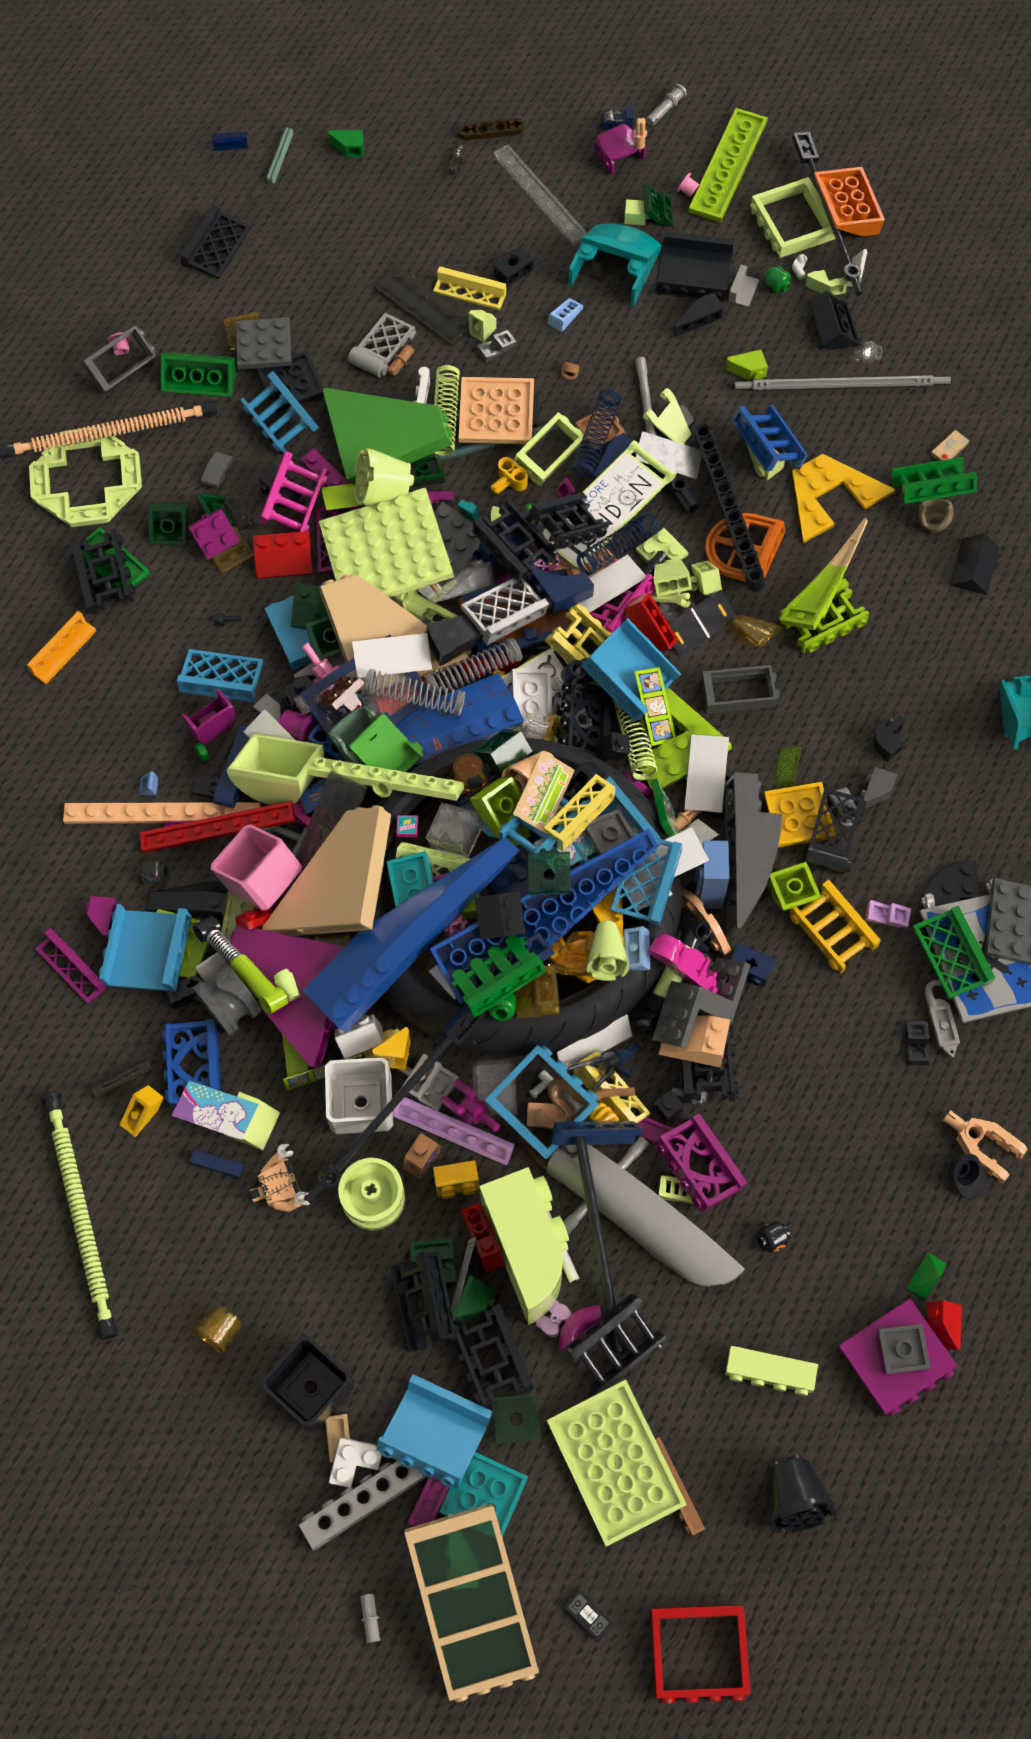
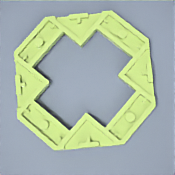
[29,427,142,527]

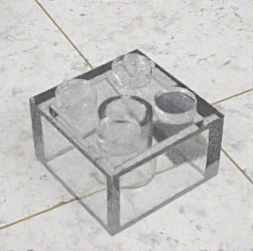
[426,803,484,858]

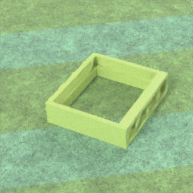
[750,177,835,258]

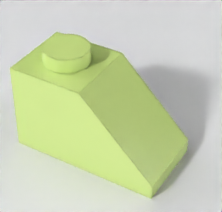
[469,310,496,342]
[690,561,722,596]

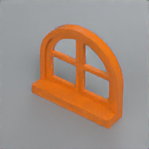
[705,513,785,582]

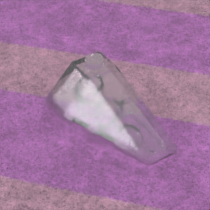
[429,560,495,602]

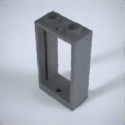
[80,325,156,393]
[701,665,779,714]

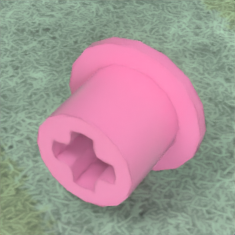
[677,173,700,198]
[107,333,131,355]

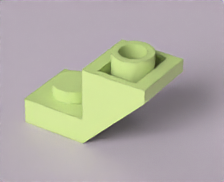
[806,270,848,295]

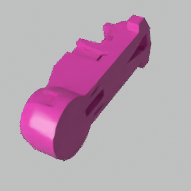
[648,933,718,993]

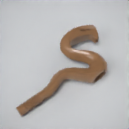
[534,1079,635,1129]

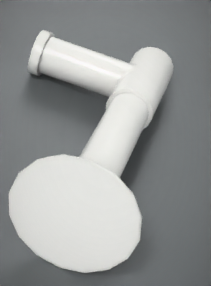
[529,1070,589,1120]

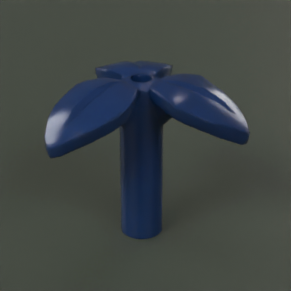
[604,1043,639,1077]

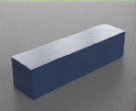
[190,1149,245,1179]

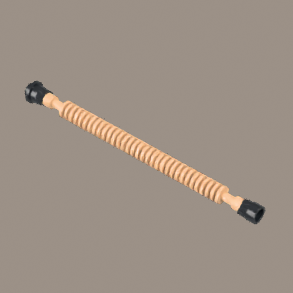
[0,400,217,461]

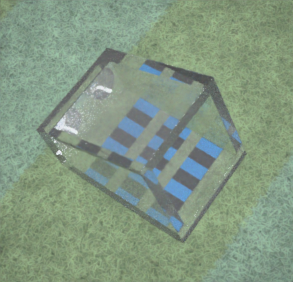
[473,1058,517,1118]

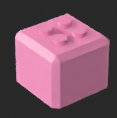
[211,825,302,910]

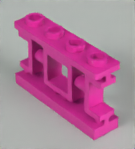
[584,560,655,633]

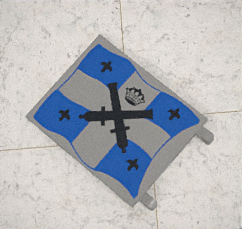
[919,879,1031,1023]

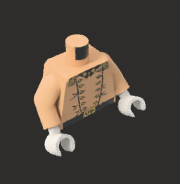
[250,1144,310,1212]

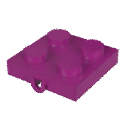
[188,508,240,560]

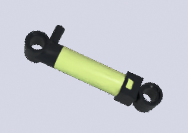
[636,918,710,1032]

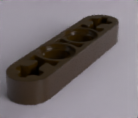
[459,118,524,141]

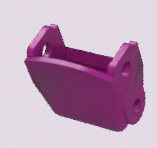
[593,124,646,174]
[181,689,235,745]

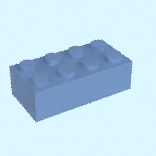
[694,841,729,909]

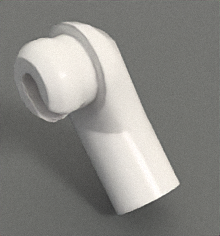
[792,254,807,280]

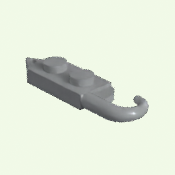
[925,980,960,1059]

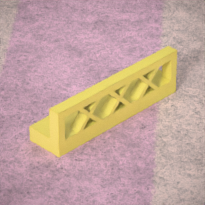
[433,266,506,310]
[544,774,615,852]
[573,1051,650,1123]

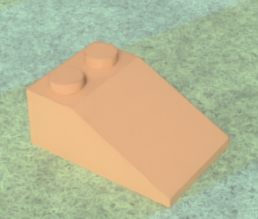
[659,1015,730,1068]

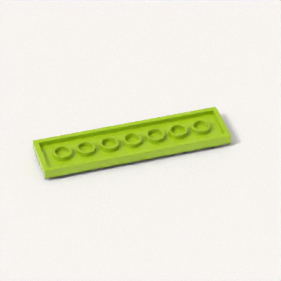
[688,108,768,223]

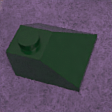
[291,583,328,630]
[452,1275,497,1324]

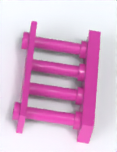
[258,451,327,532]

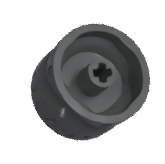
[192,963,262,1037]

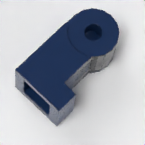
[601,106,634,130]

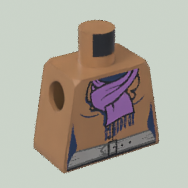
[403,1133,443,1181]

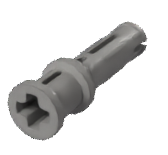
[645,84,687,127]

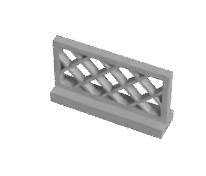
[460,578,550,645]

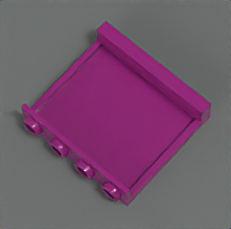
[837,1299,957,1417]

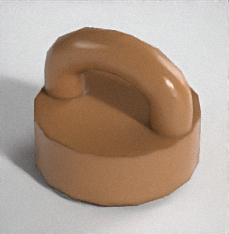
[561,362,580,380]

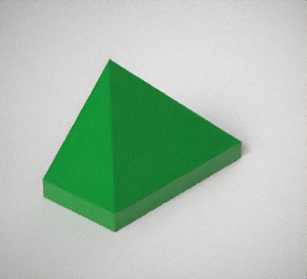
[906,1252,946,1300]

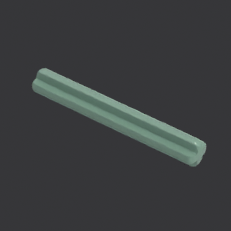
[266,127,293,184]

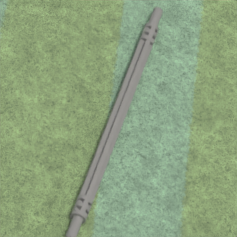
[735,375,951,391]

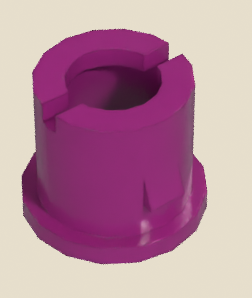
[279,709,318,743]

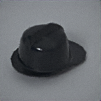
[948,1154,987,1199]

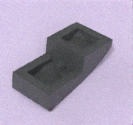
[476,330,517,362]
[201,452,233,488]

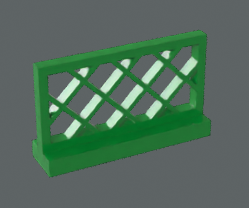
[912,905,996,1000]

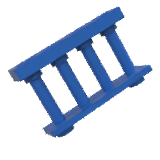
[731,405,808,471]

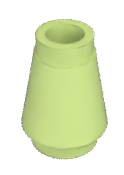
[273,969,300,1001]

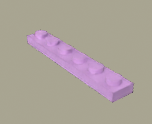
[393,1097,515,1165]

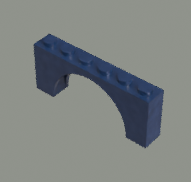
[496,508,594,615]

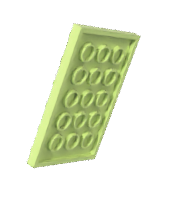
[547,1380,687,1547]

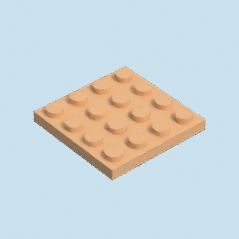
[459,377,534,444]

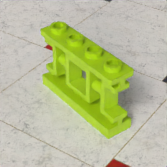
[779,578,869,653]

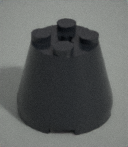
[766,1454,836,1533]

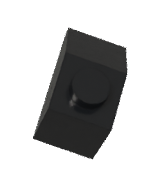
[563,761,606,805]

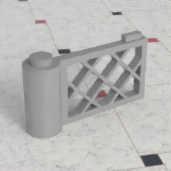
[348,313,416,378]

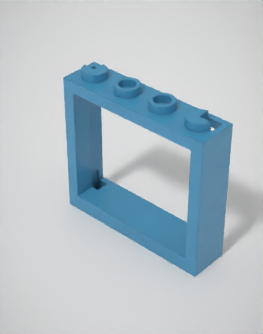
[485,1045,599,1159]

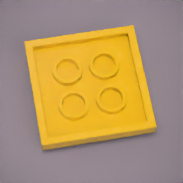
[764,782,836,848]

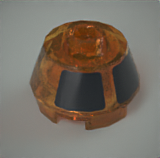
[451,753,490,794]

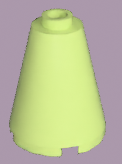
[587,920,629,981]

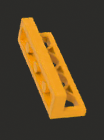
[27,611,96,685]

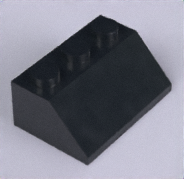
[810,290,861,350]

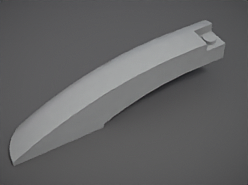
[547,1145,745,1287]

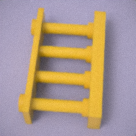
[790,880,881,974]

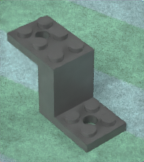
[652,957,750,1049]

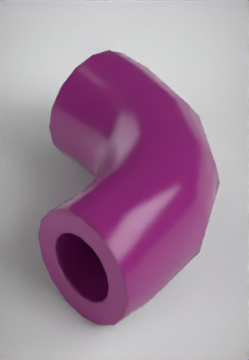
[558,1305,601,1352]

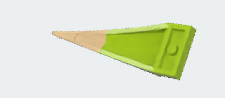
[780,518,868,630]

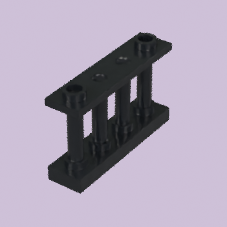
[564,1293,668,1394]

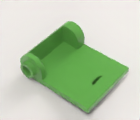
[349,712,424,772]

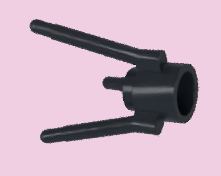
[567,1052,619,1090]

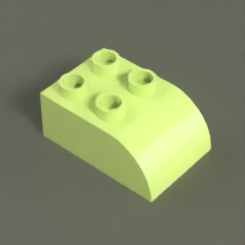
[479,1167,569,1325]

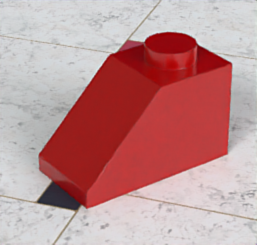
[927,1300,962,1351]

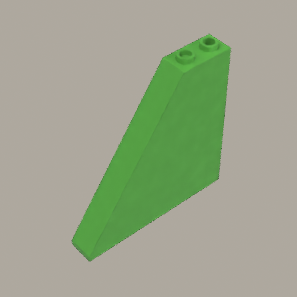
[323,388,453,484]

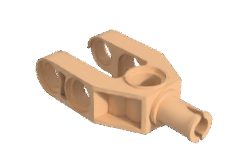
[943,1110,1028,1183]

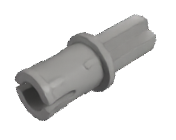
[361,1594,381,1643]

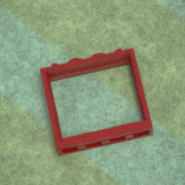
[651,1606,750,1703]

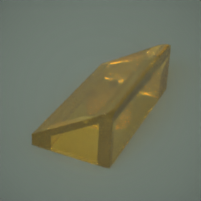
[538,712,561,741]

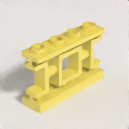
[545,604,612,687]

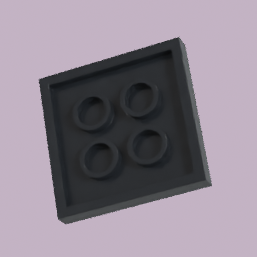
[256,351,324,413]

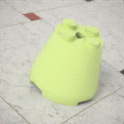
[353,448,414,506]

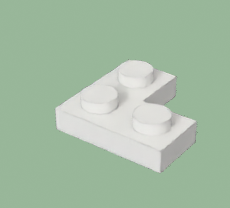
[329,1437,382,1487]

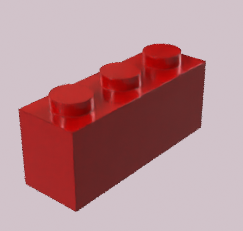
[624,592,678,652]

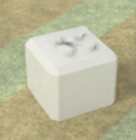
[325,1057,393,1134]

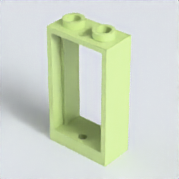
[514,412,585,486]

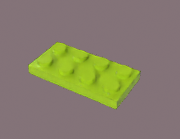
[635,722,712,789]

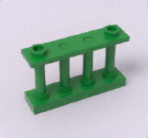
[891,457,977,504]

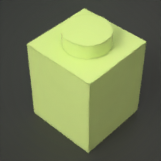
[624,199,649,225]

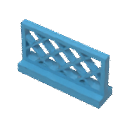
[177,649,263,702]
[611,832,683,926]

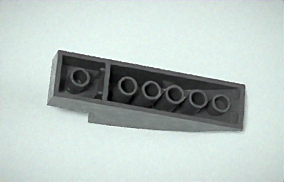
[724,772,782,937]

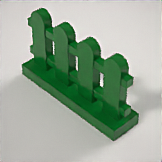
[452,935,546,1017]

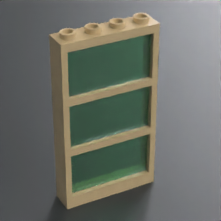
[405,1503,539,1702]

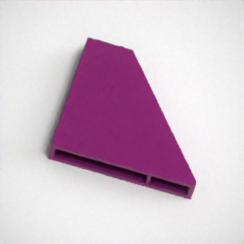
[225,925,345,1069]

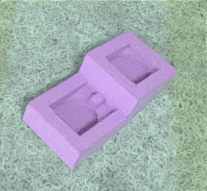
[865,900,911,928]

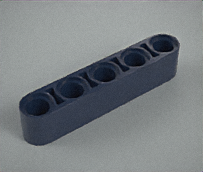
[213,725,250,808]

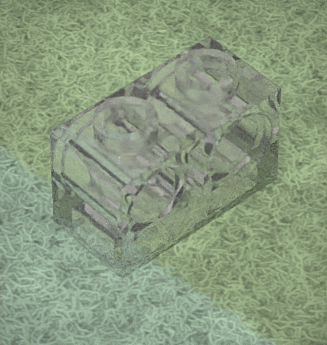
[520,712,550,740]

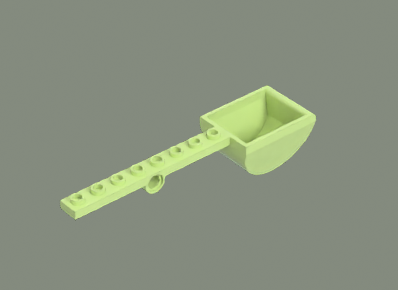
[227,734,464,805]

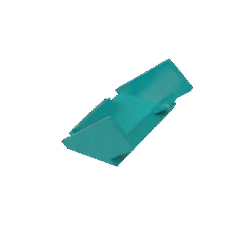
[569,224,661,307]
[1000,676,1031,749]

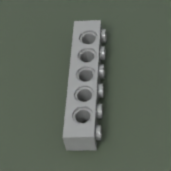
[299,1461,426,1551]

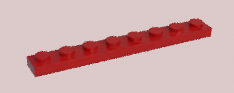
[140,801,296,853]

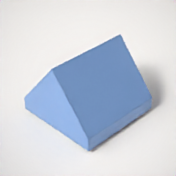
[139,771,158,795]

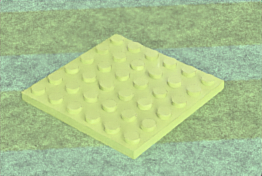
[319,488,454,598]

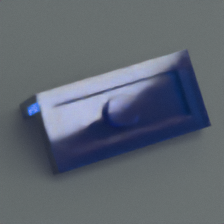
[212,131,248,151]

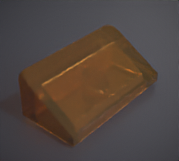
[516,1128,554,1172]

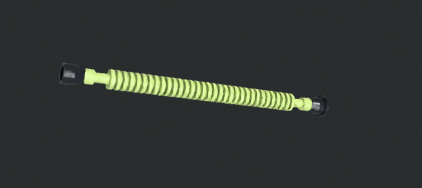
[41,1090,118,1340]

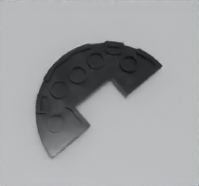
[920,860,979,950]

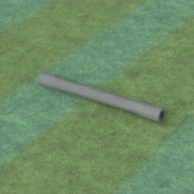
[635,357,657,436]
[563,1136,649,1235]

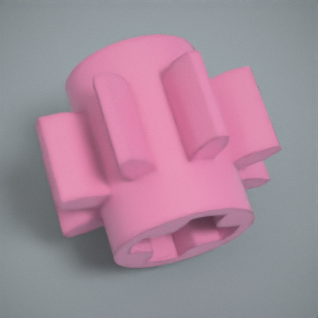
[444,913,468,937]

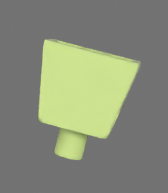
[654,560,692,597]

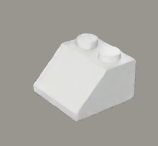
[335,1014,383,1059]

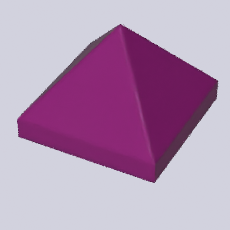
[555,478,576,498]

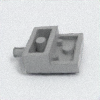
[399,1054,459,1112]

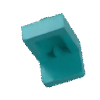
[458,500,479,523]

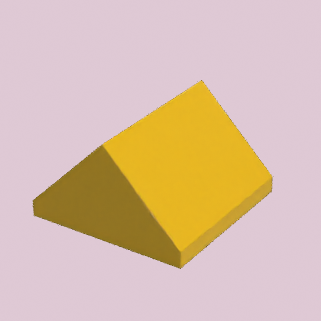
[372,1027,410,1070]

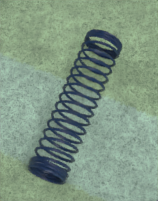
[571,389,622,478]
[577,513,659,576]

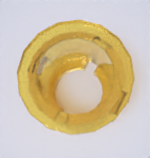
[194,1305,243,1354]

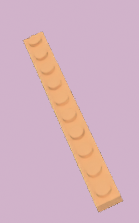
[63,802,261,824]

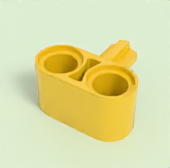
[491,457,528,494]

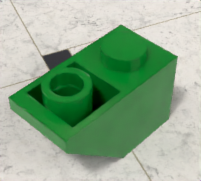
[329,130,364,157]

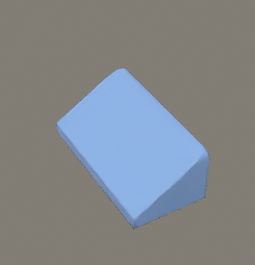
[624,926,650,970]

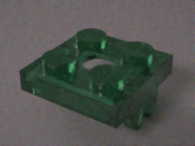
[528,848,571,895]
[492,1393,541,1445]

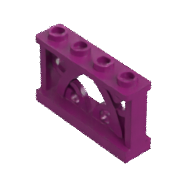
[654,1114,748,1213]

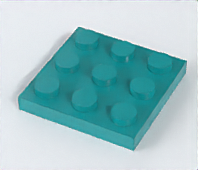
[439,1452,528,1540]

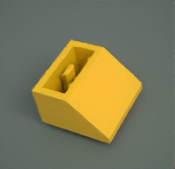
[433,1160,480,1199]

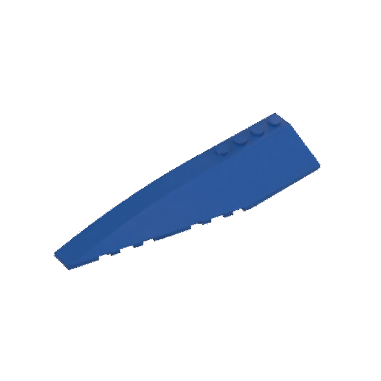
[428,829,658,1004]
[303,837,520,1033]

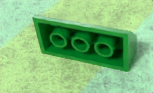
[161,352,236,397]

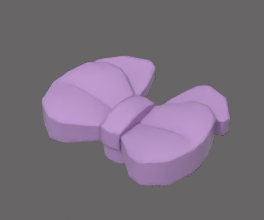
[536,1300,572,1337]

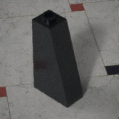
[425,609,497,666]

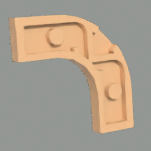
[681,886,731,955]

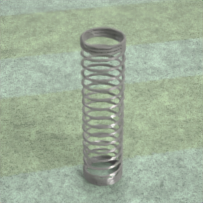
[425,638,522,698]
[364,669,465,716]

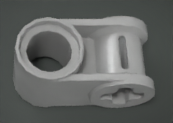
[827,787,857,827]

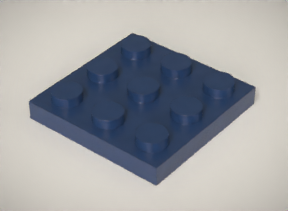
[490,838,556,897]

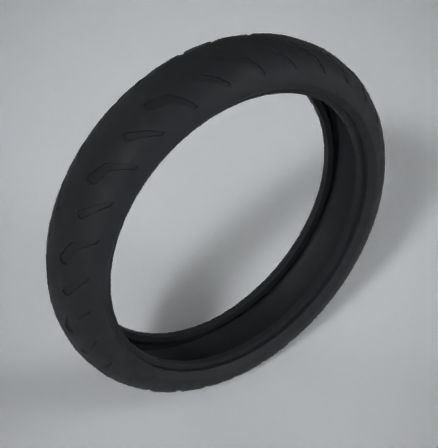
[349,737,682,1056]

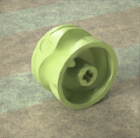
[338,1158,405,1230]

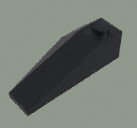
[147,881,229,920]

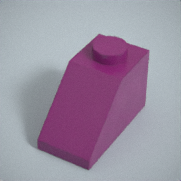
[85,896,117,942]

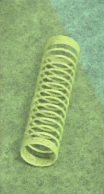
[434,365,460,456]
[613,700,657,780]

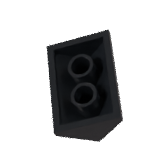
[950,533,999,595]

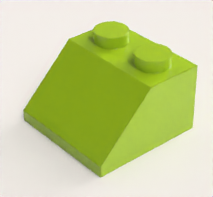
[767,862,821,911]

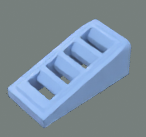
[548,298,583,332]

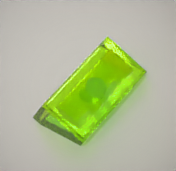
[775,747,802,787]

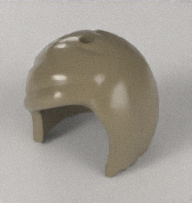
[918,498,954,533]

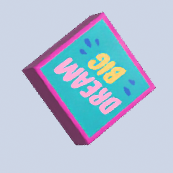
[397,815,418,837]

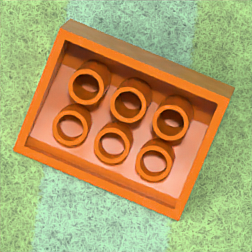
[814,167,885,236]

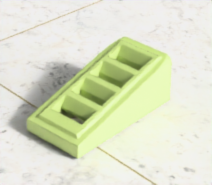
[659,1175,702,1204]

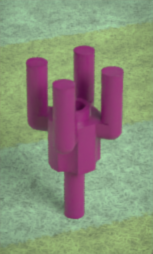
[440,1079,500,1131]

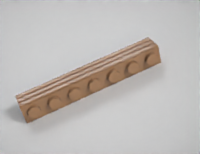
[655,1437,705,1536]

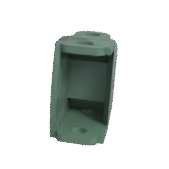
[328,705,378,765]

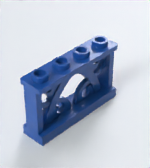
[162,1018,221,1108]

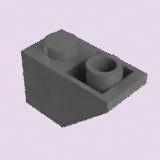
[860,767,898,808]

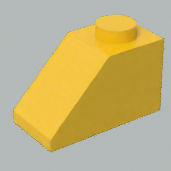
[120,1085,164,1137]

